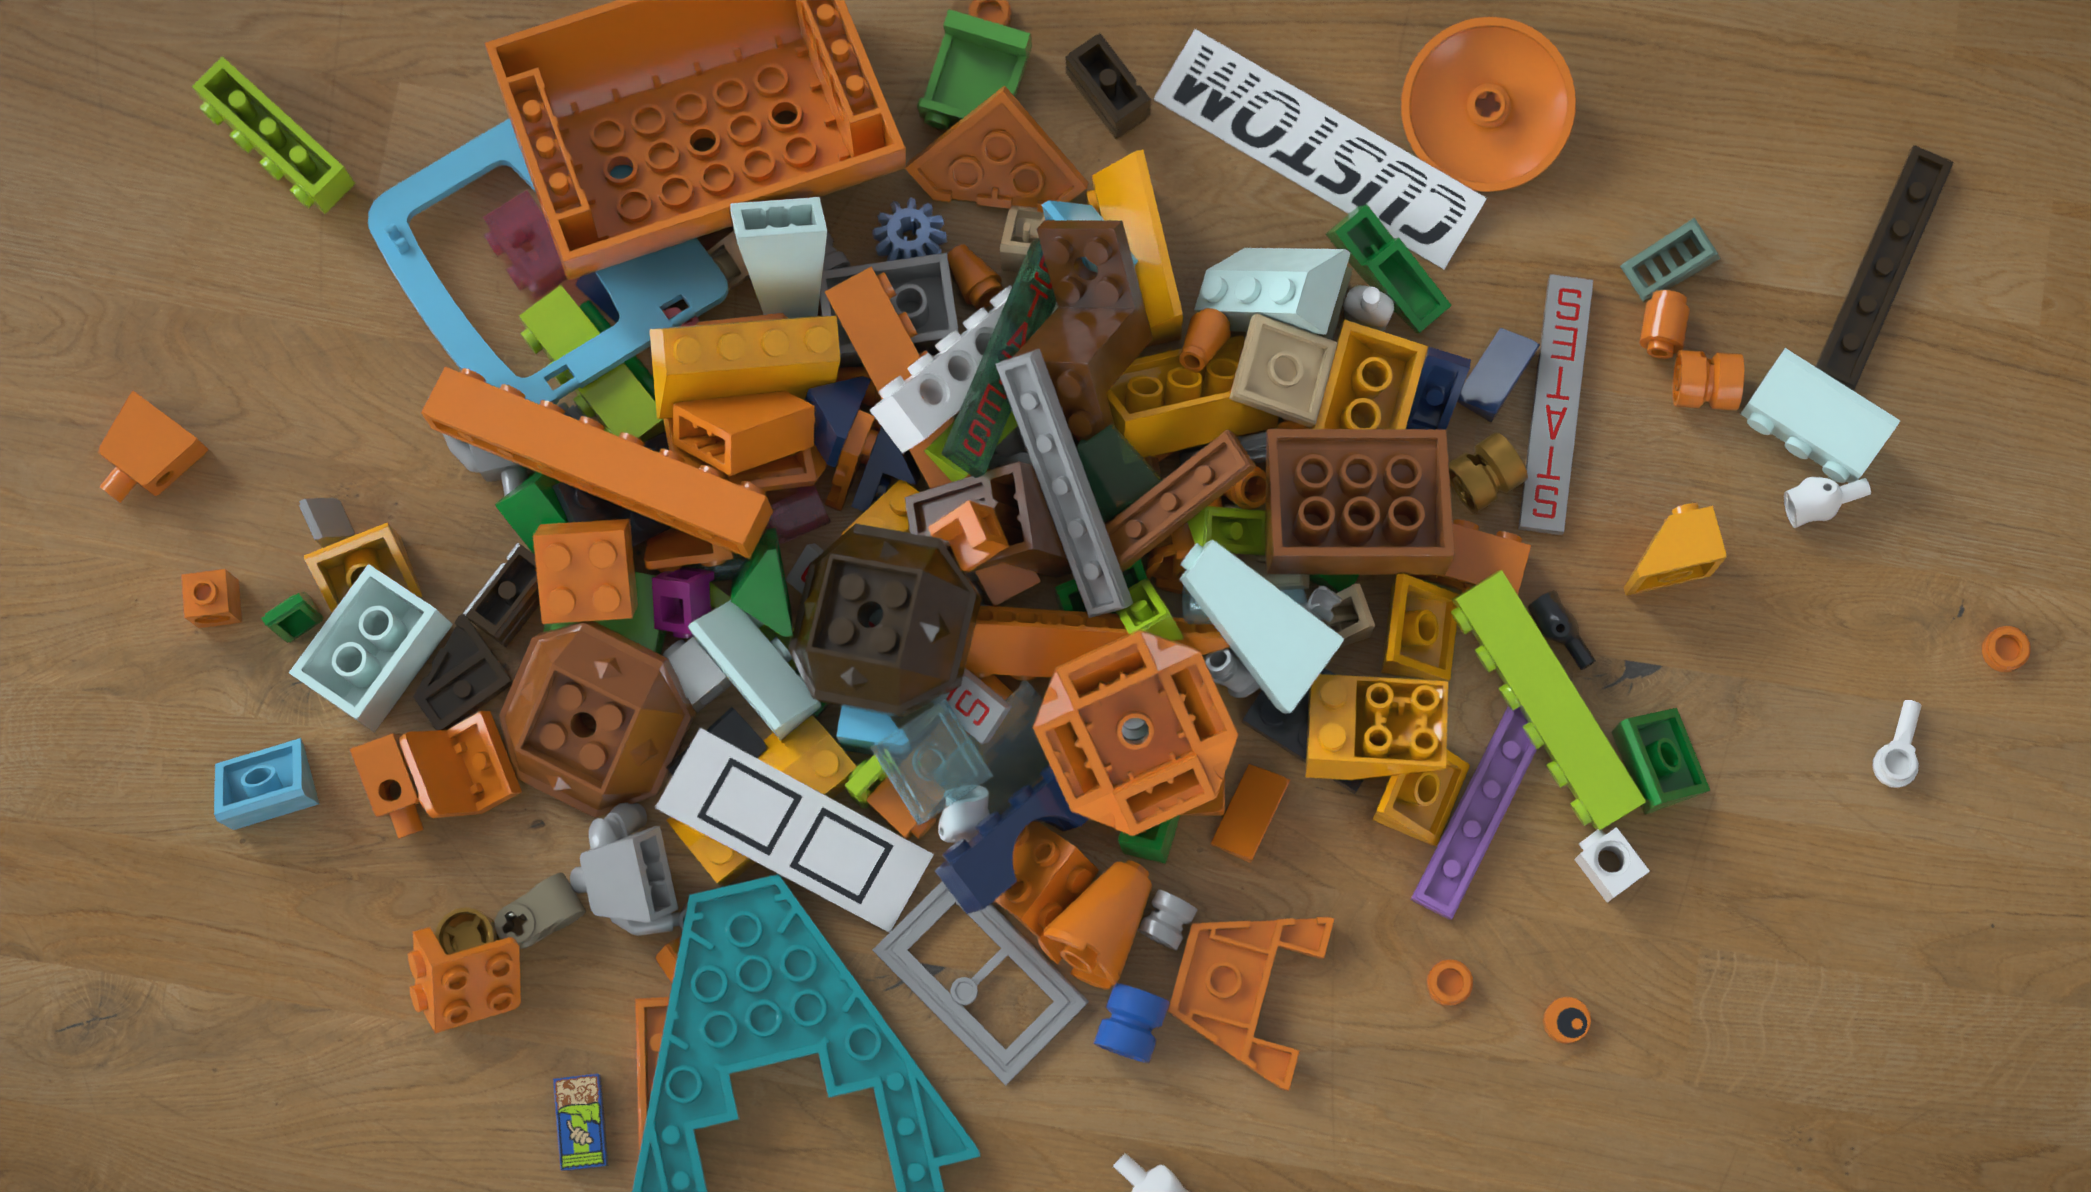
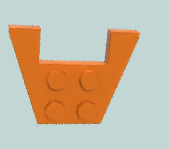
[1168,917,1334,1091]

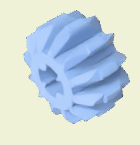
[873,197,947,261]

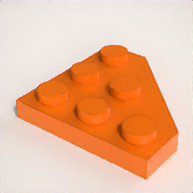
[905,85,1088,212]

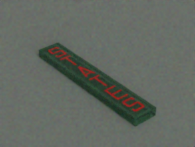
[941,238,1056,479]

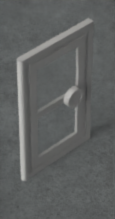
[873,881,1089,1085]

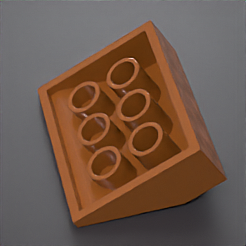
[1265,429,1455,575]

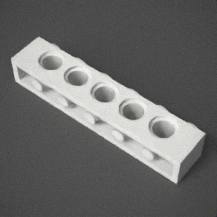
[870,263,1058,453]

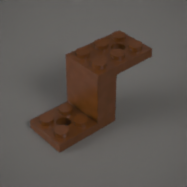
[1013,220,1153,480]
[905,455,1173,578]

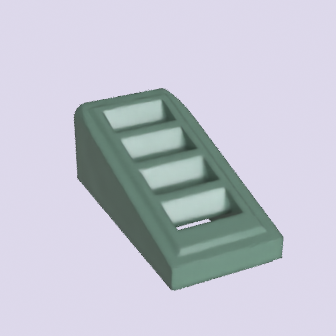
[1620,218,1720,303]

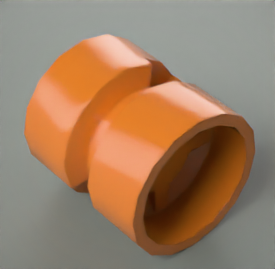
[1672,350,1744,411]

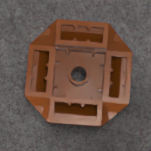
[499,621,696,818]

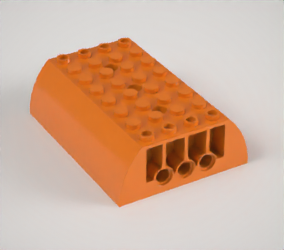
[485,0,906,281]

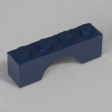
[934,764,1090,914]

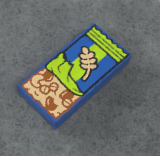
[553,1074,608,1171]

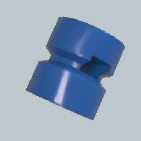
[1093,983,1170,1063]

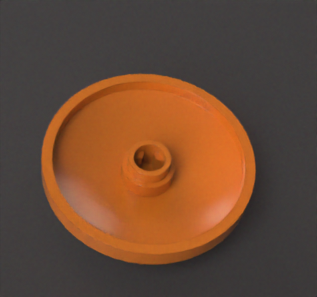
[1401,17,1576,192]

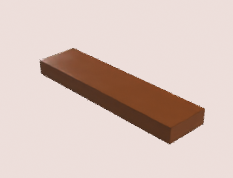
[1105,429,1257,572]

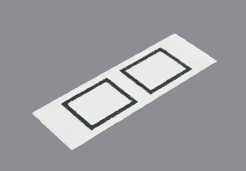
[655,728,934,933]

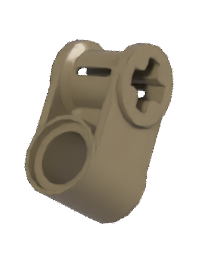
[494,872,586,949]

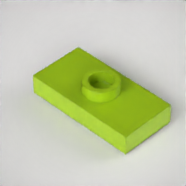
[845,752,891,809]

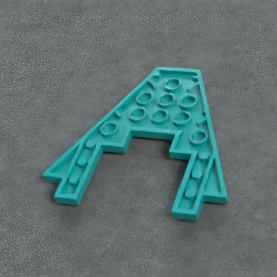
[632,874,981,1192]

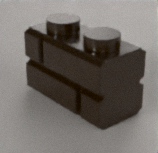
[1065,33,1151,139]
[463,543,540,648]

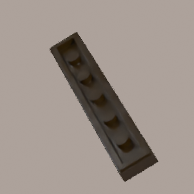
[1815,145,1954,391]

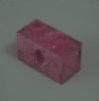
[483,190,567,299]

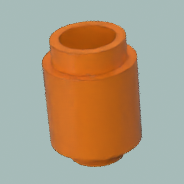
[1639,290,1690,359]

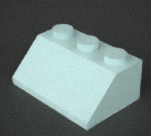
[1194,248,1350,335]
[1741,348,1900,483]
[289,564,453,733]
[688,600,822,741]

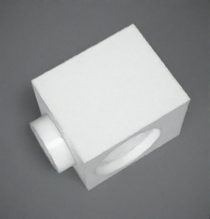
[662,637,731,713]
[1574,827,1650,902]

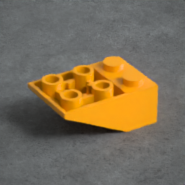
[1305,674,1448,780]

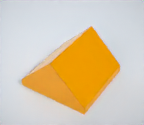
[304,522,422,613]
[1381,573,1459,681]
[1372,750,1470,846]

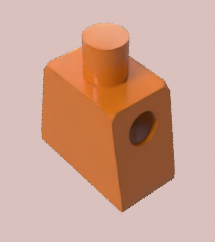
[98,391,209,503]
[350,733,424,839]

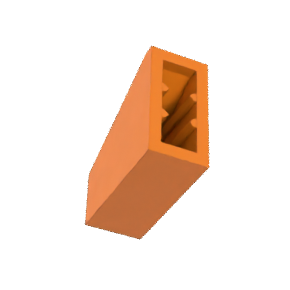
[673,391,815,476]

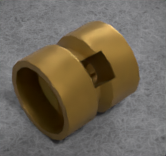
[1449,432,1528,513]
[435,907,501,955]

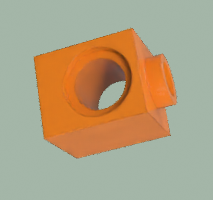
[181,569,242,628]

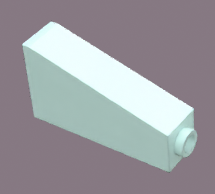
[730,197,827,318]
[1180,540,1345,713]

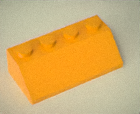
[1086,150,1183,347]
[650,316,840,419]
[1313,320,1428,429]
[1106,335,1279,462]
[666,715,857,887]

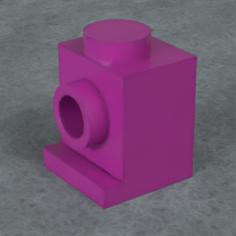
[652,567,714,638]

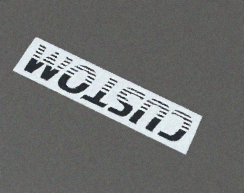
[1154,29,1487,269]

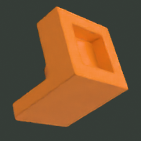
[928,500,1009,572]

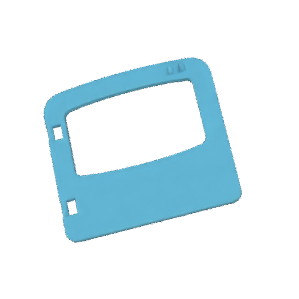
[368,119,729,404]

